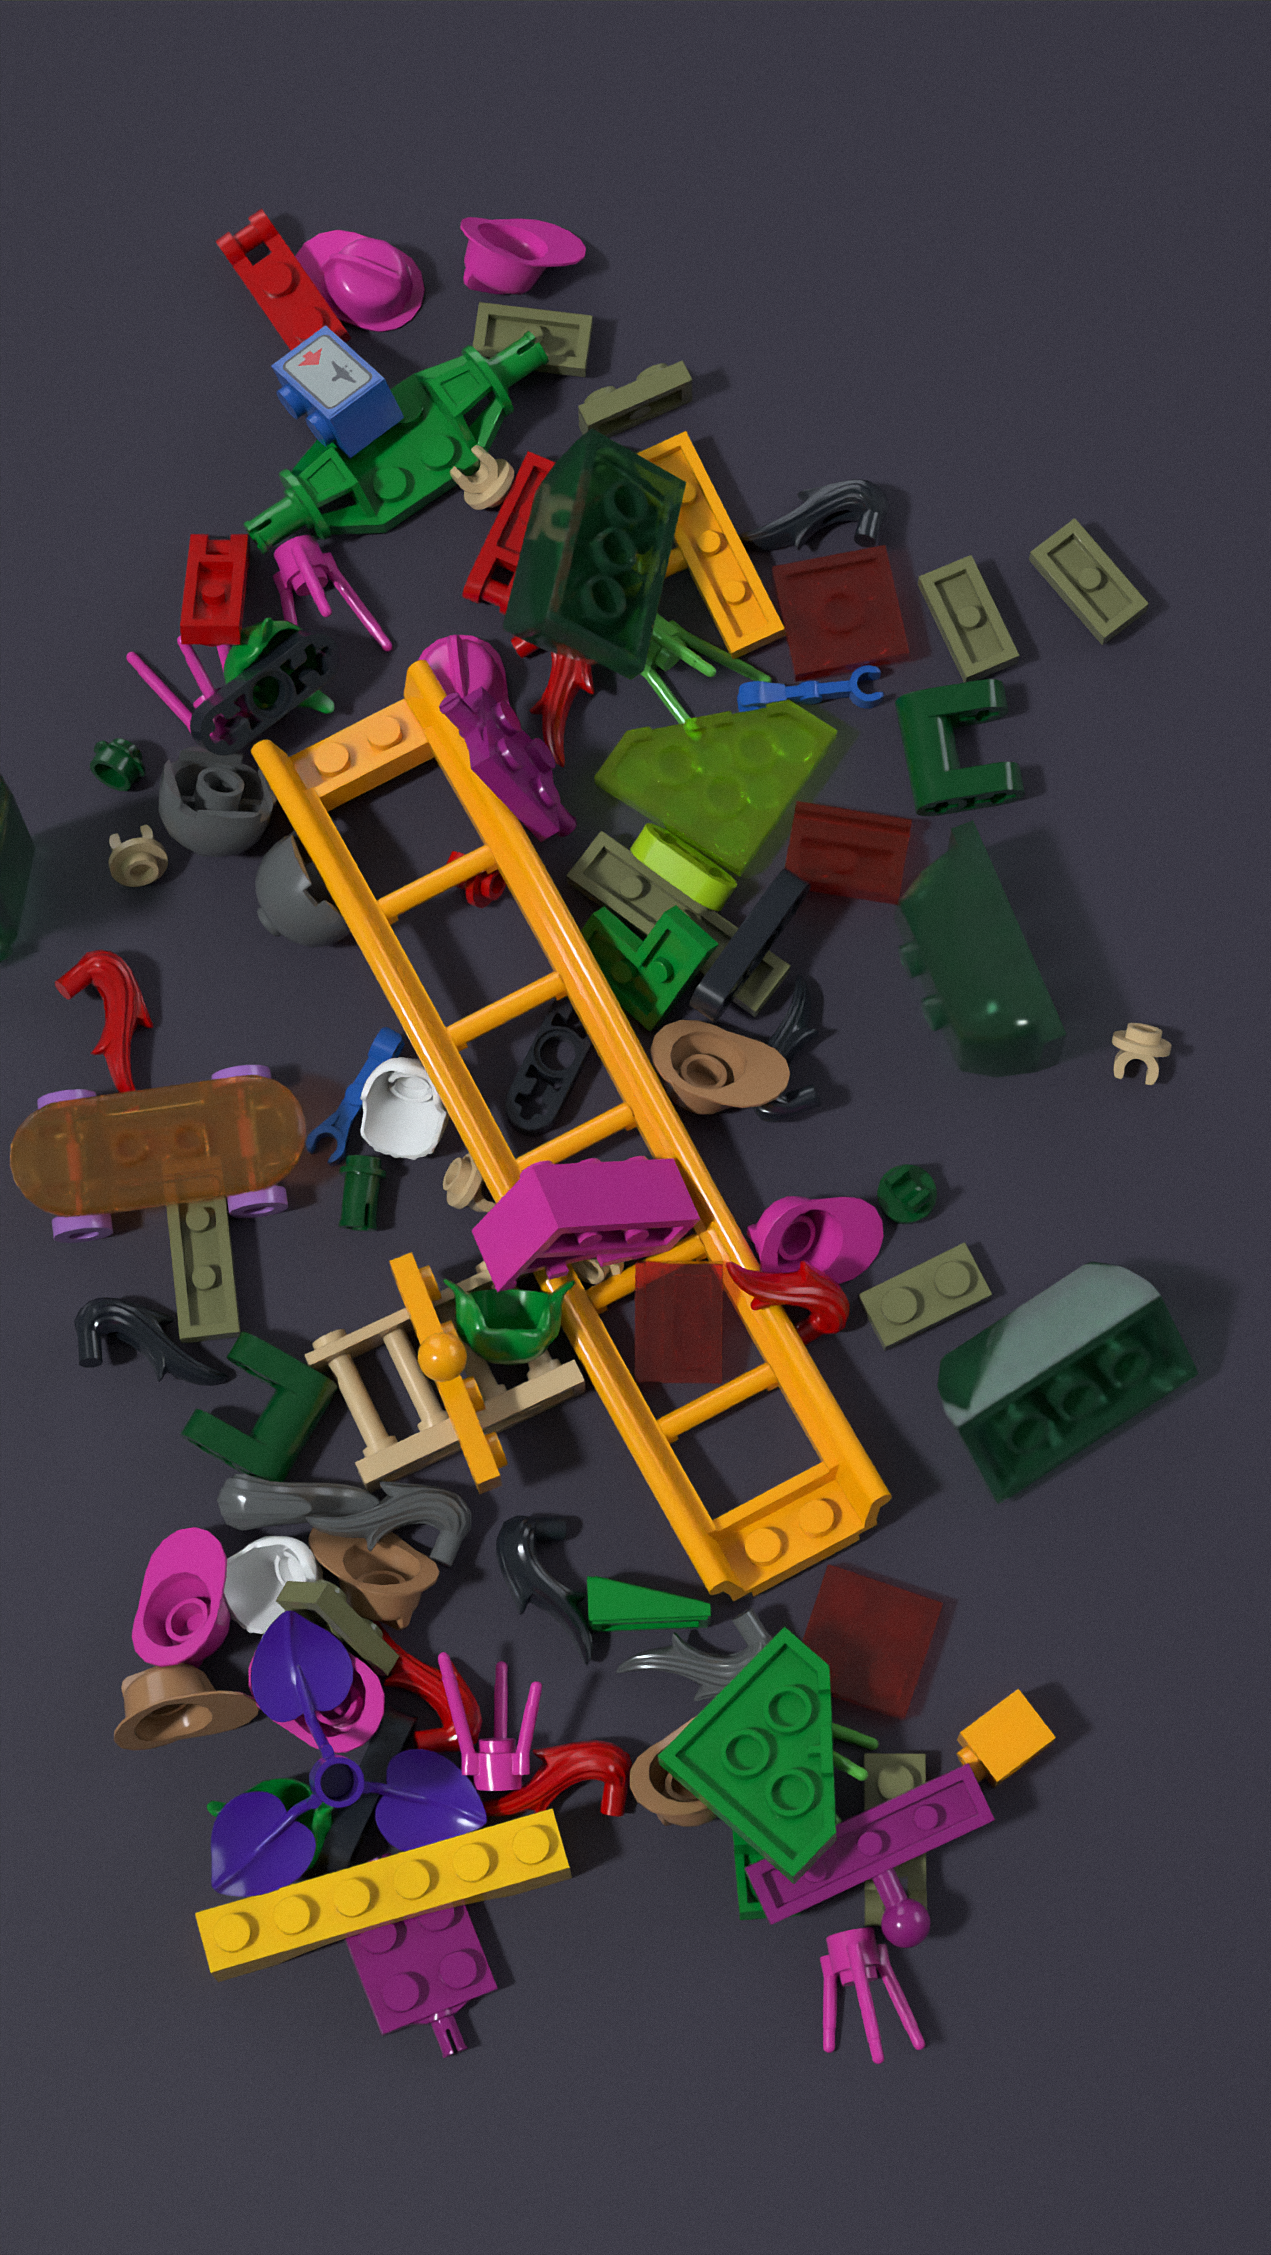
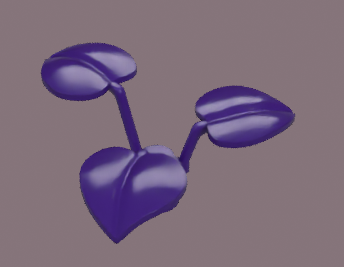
[211,1610,487,1897]

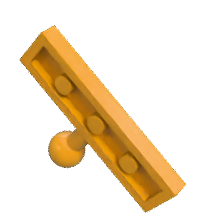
[613,431,785,659]
[389,1252,508,1494]

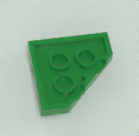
[658,1627,837,1884]

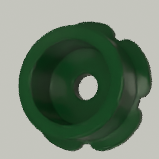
[90,738,146,791]

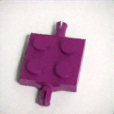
[439,686,577,842]
[344,1853,498,2059]

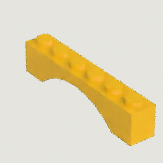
[195,1808,572,1982]

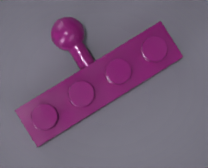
[744,1763,995,1948]

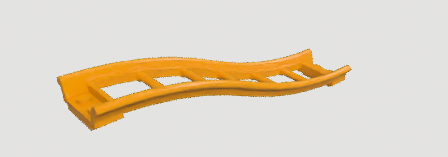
[251,660,892,1602]

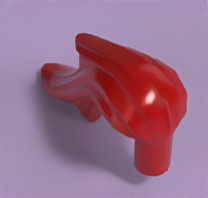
[511,612,595,768]
[55,949,153,1105]
[726,1260,850,1346]
[373,1620,482,1753]
[482,1740,633,1817]

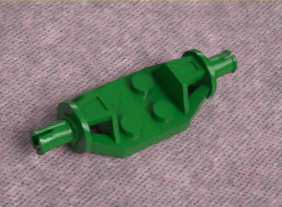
[243,331,549,555]

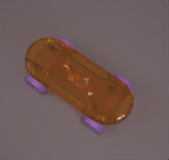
[10,1065,306,1243]

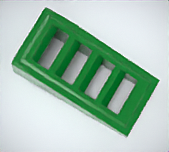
[587,1576,711,1633]

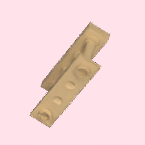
[305,1261,586,1493]

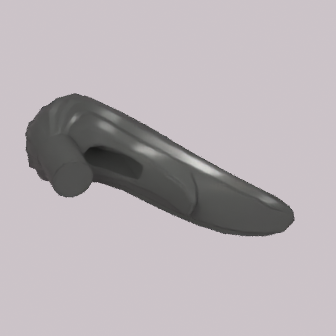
[216,1474,380,1530]
[306,1481,471,1568]
[616,1608,773,1701]

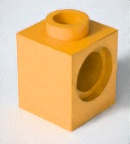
[956,1689,1056,1788]

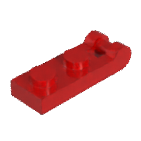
[215,208,352,351]
[462,451,581,620]
[180,534,250,647]

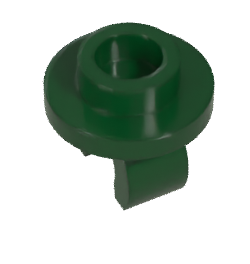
[877,1164,937,1224]

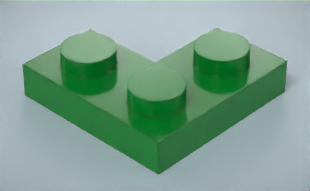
[581,905,719,1032]

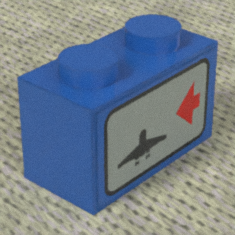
[271,325,404,458]

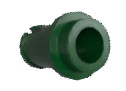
[338,1155,387,1232]

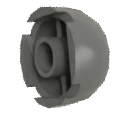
[159,746,277,857]
[255,830,352,948]

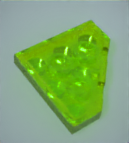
[594,700,838,877]

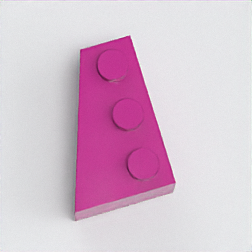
[471,1156,700,1292]

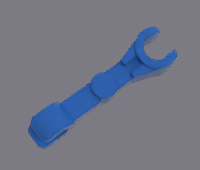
[737,665,884,716]
[306,1027,405,1167]

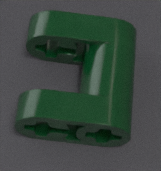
[895,679,1025,816]
[180,1331,339,1482]

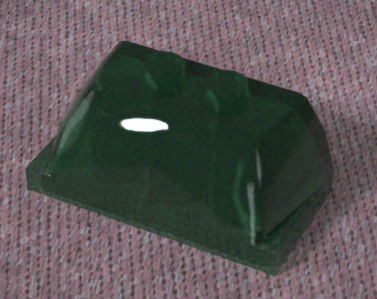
[503,428,686,680]
[893,820,1067,1078]
[937,1261,1199,1505]

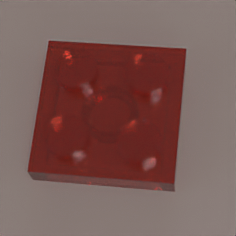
[772,545,910,682]
[802,1564,943,1720]

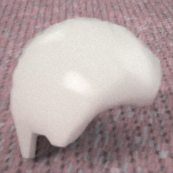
[360,1057,450,1160]
[223,1536,323,1634]

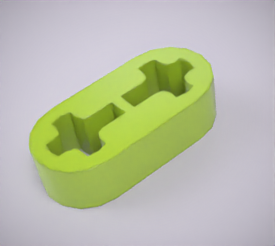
[630,823,737,911]

